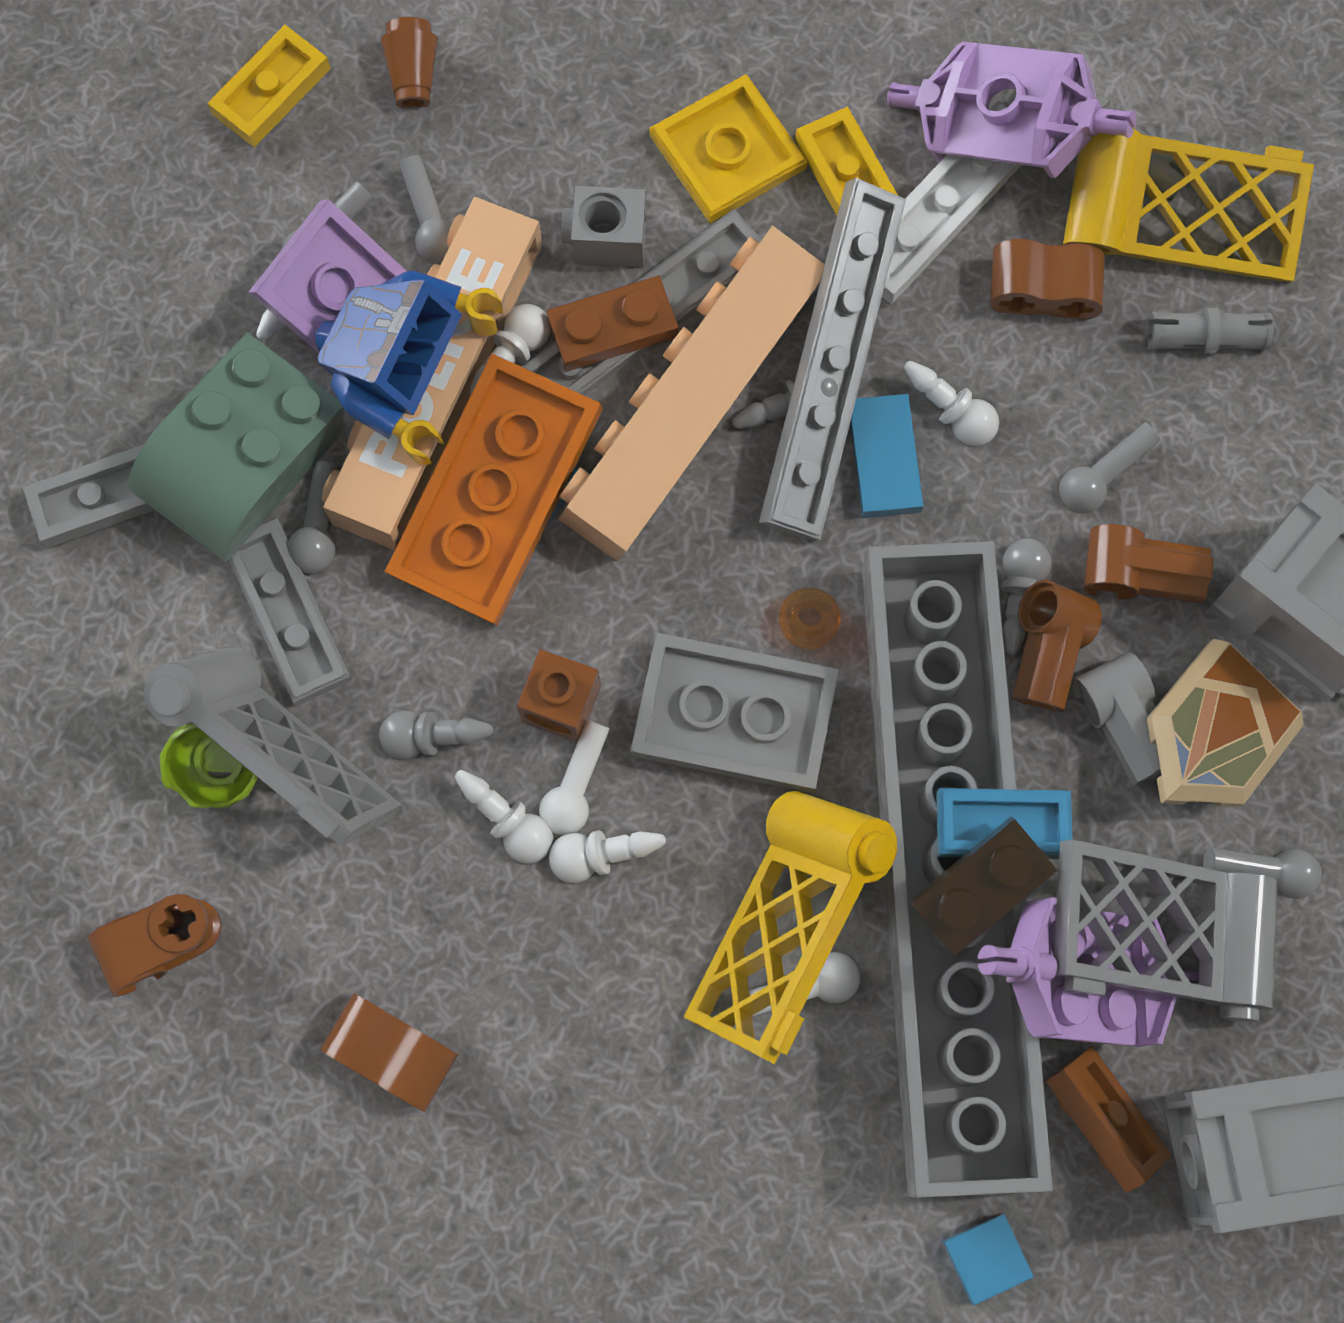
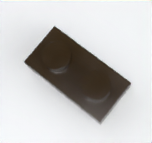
[909,816,1058,956]

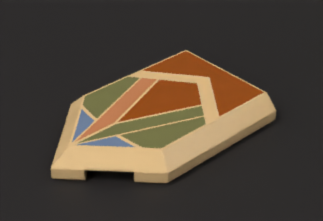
[1146,639,1304,807]

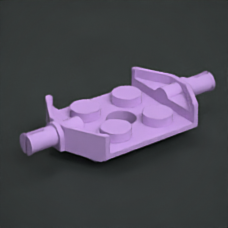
[887,42,1136,178]
[978,897,1199,1047]

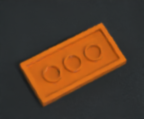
[384,353,603,626]

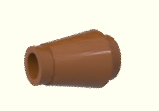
[381,17,438,108]

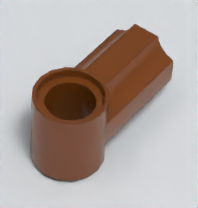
[1084,524,1214,604]
[1012,579,1102,712]

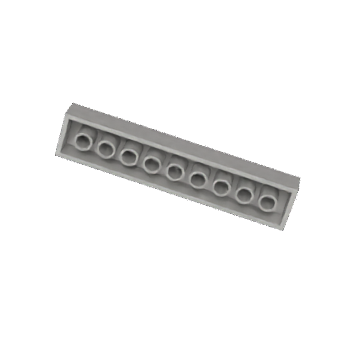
[862,541,1053,1198]

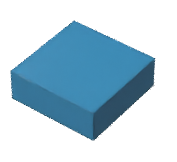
[942,1214,1034,1305]

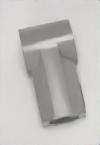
[1071,652,1161,786]

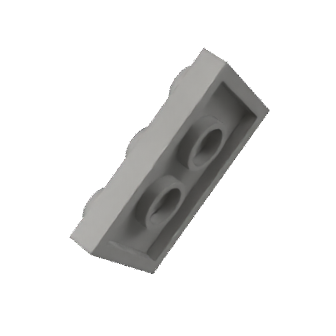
[630,632,839,794]

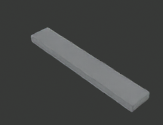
[759,178,906,541]
[458,209,762,418]

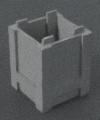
[1208,483,1344,702]
[1161,1068,1344,1233]

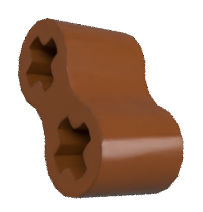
[990,239,1105,319]
[319,993,459,1112]

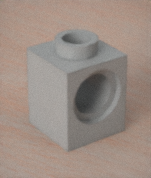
[561,186,647,267]

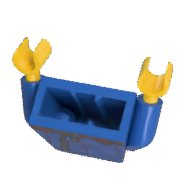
[315,270,503,465]

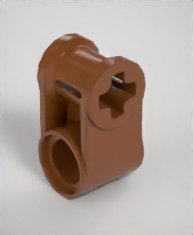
[87,894,222,997]

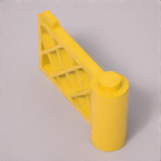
[1063,129,1314,283]
[684,791,897,1065]

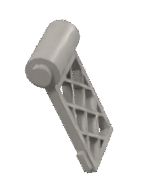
[144,646,402,846]
[1053,839,1277,1022]

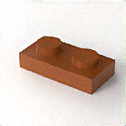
[546,275,679,372]
[1046,1046,1172,1193]

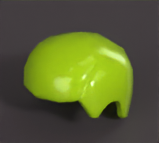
[160,722,258,809]

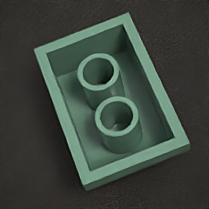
[128,332,344,563]

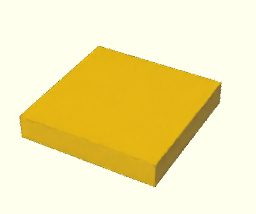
[649,74,808,223]

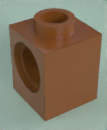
[516,649,601,742]

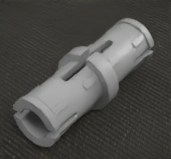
[1147,307,1274,355]

